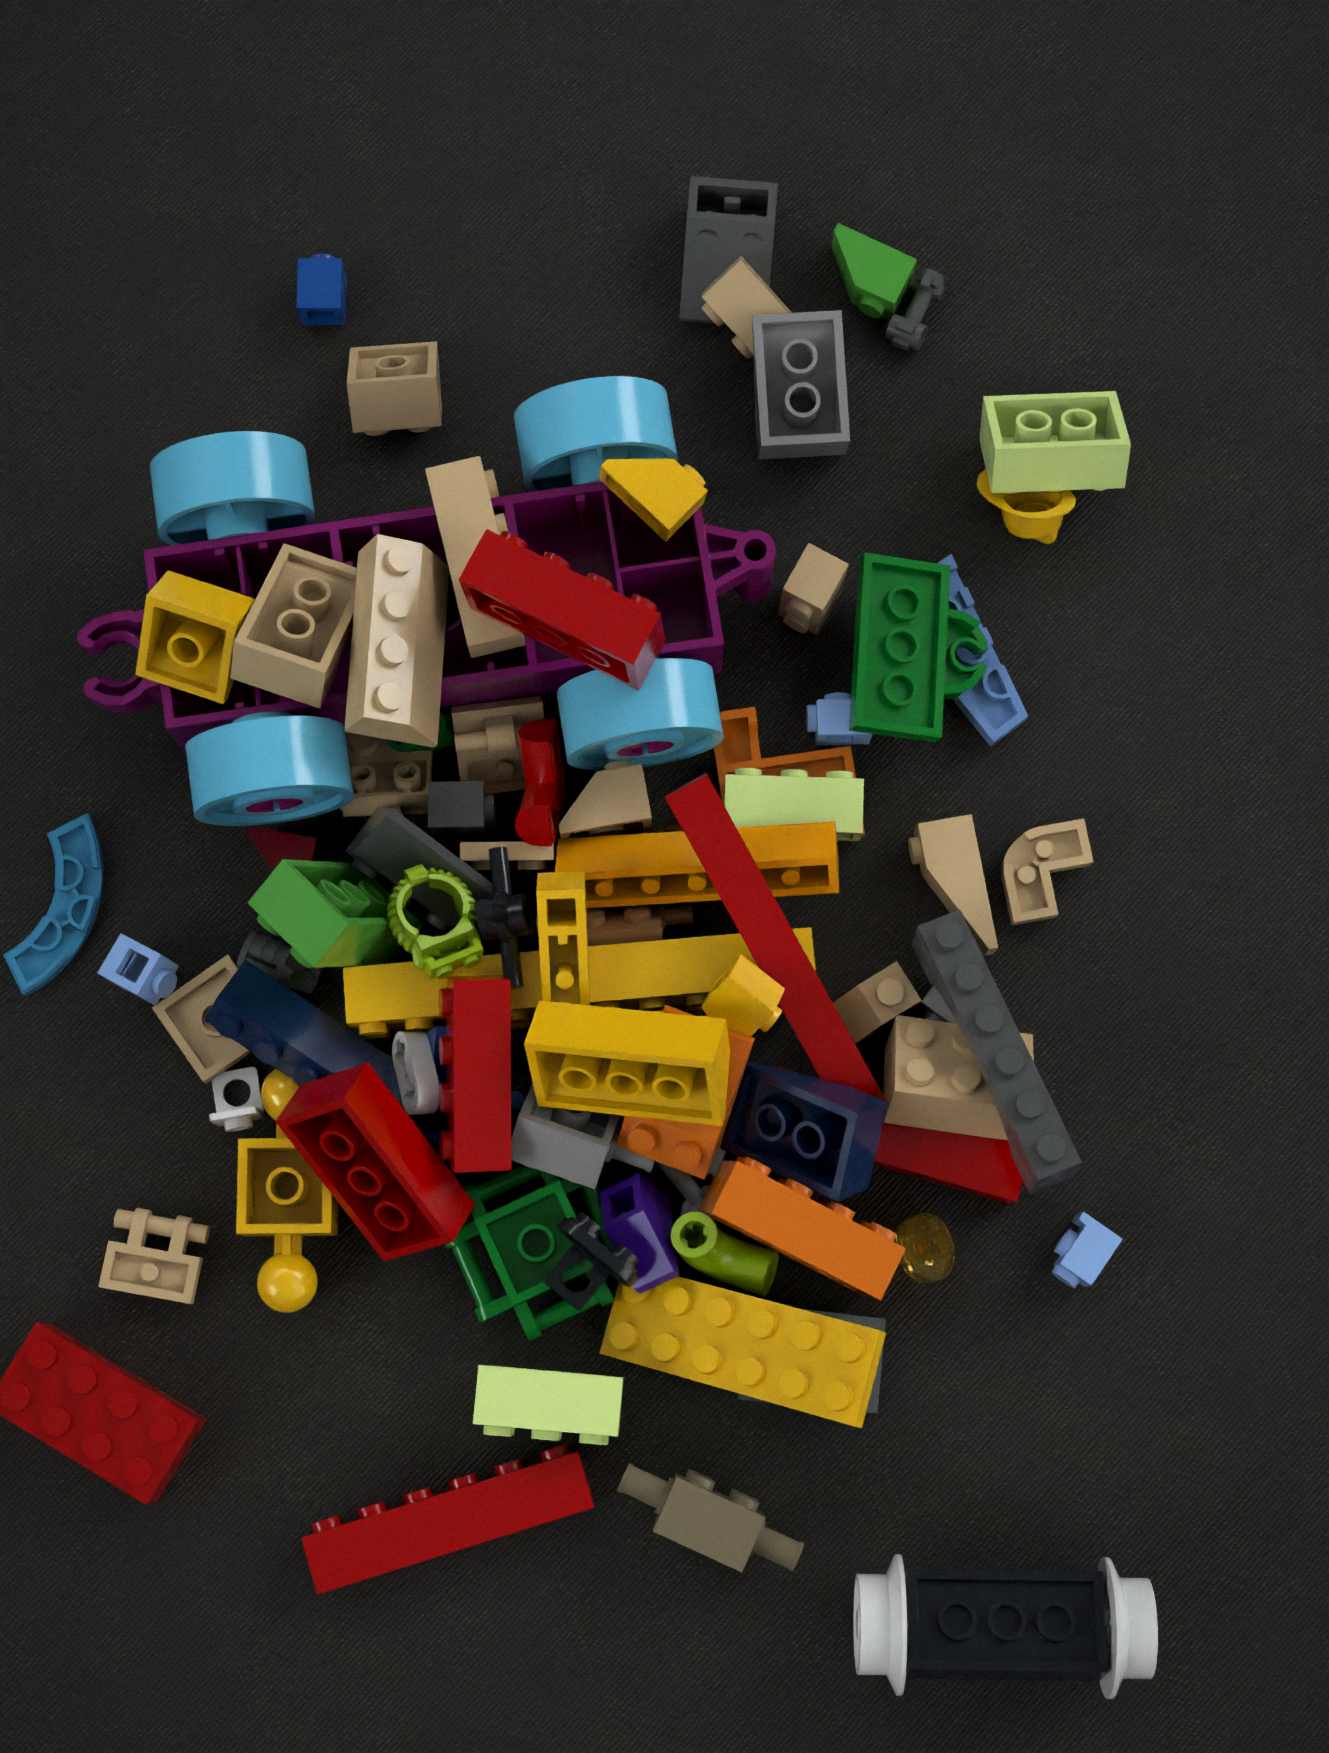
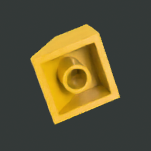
[135,570,255,704]

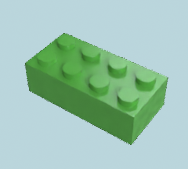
[247,859,424,968]

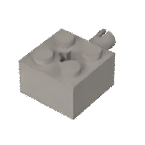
[511,1083,655,1189]

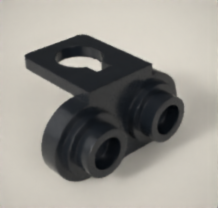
[545,1212,640,1310]

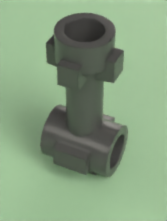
[885,268,945,351]

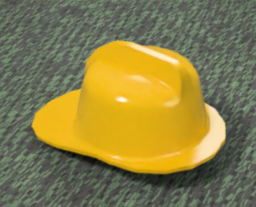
[976,469,1076,544]

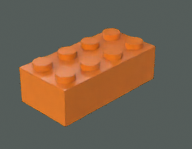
[697,1156,906,1300]

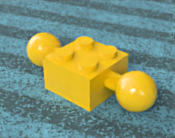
[236,1069,338,1313]

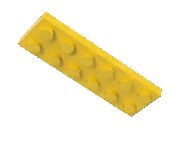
[599,1276,886,1428]

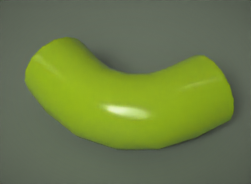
[670,1212,779,1296]

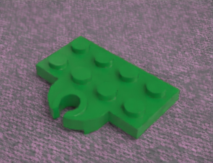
[849,552,989,743]

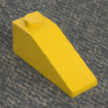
[536,871,590,1005]

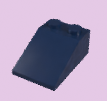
[722,1061,888,1202]

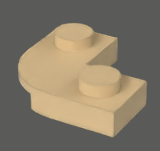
[1001,819,1094,926]

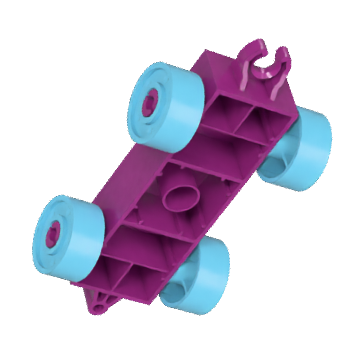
[77,376,776,826]

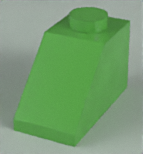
[831,223,917,320]

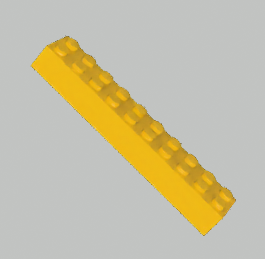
[343,927,816,1042]

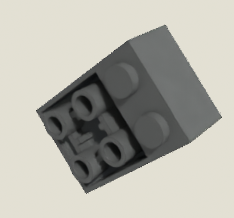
[679,176,778,324]

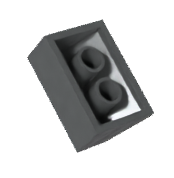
[346,807,494,935]

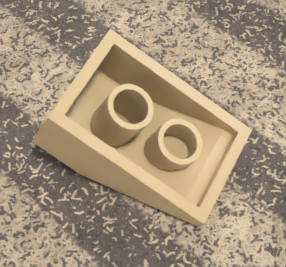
[230,543,357,709]

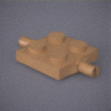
[536,904,693,946]

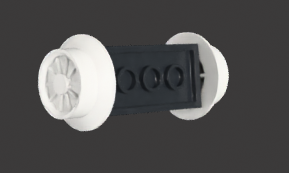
[853,1554,1158,1699]

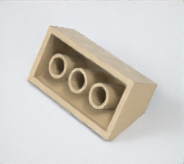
[344,534,449,747]

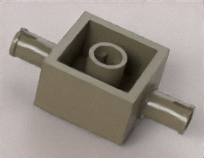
[617,1463,804,1572]

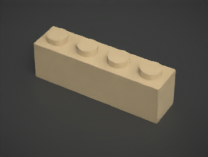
[425,456,526,658]

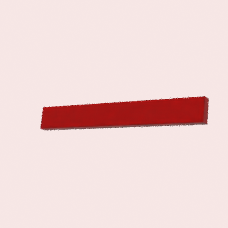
[665,773,887,1102]

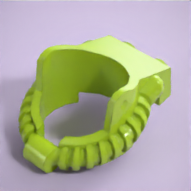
[387,863,483,980]

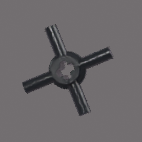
[474,847,536,989]

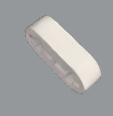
[392,1031,440,1115]

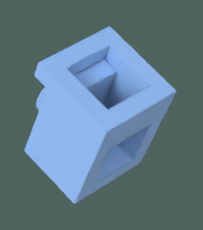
[806,692,872,745]
[97,933,179,1006]
[1051,1212,1123,1288]

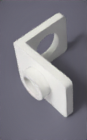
[209,1067,265,1132]

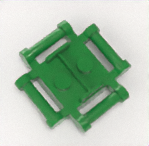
[445,1164,615,1342]

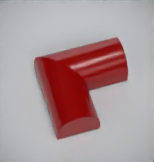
[515,719,568,847]

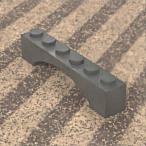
[912,909,1082,1195]

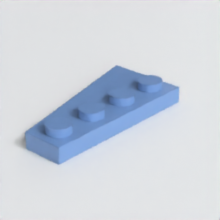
[937,554,1028,747]

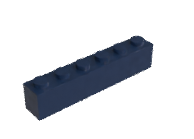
[204,960,448,1165]

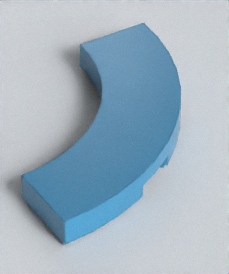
[3,813,104,997]

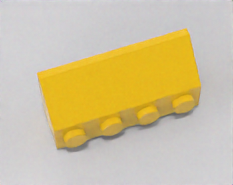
[524,1000,730,1126]

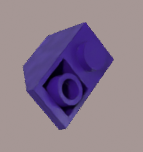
[600,1173,679,1294]

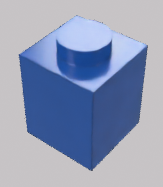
[296,254,347,325]

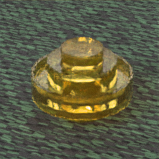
[896,1212,955,1284]

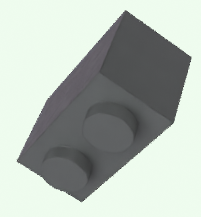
[428,781,498,845]

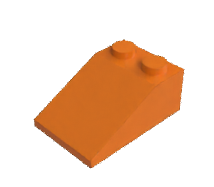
[616,1005,755,1179]

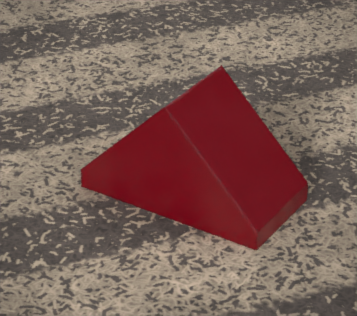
[246,826,322,872]

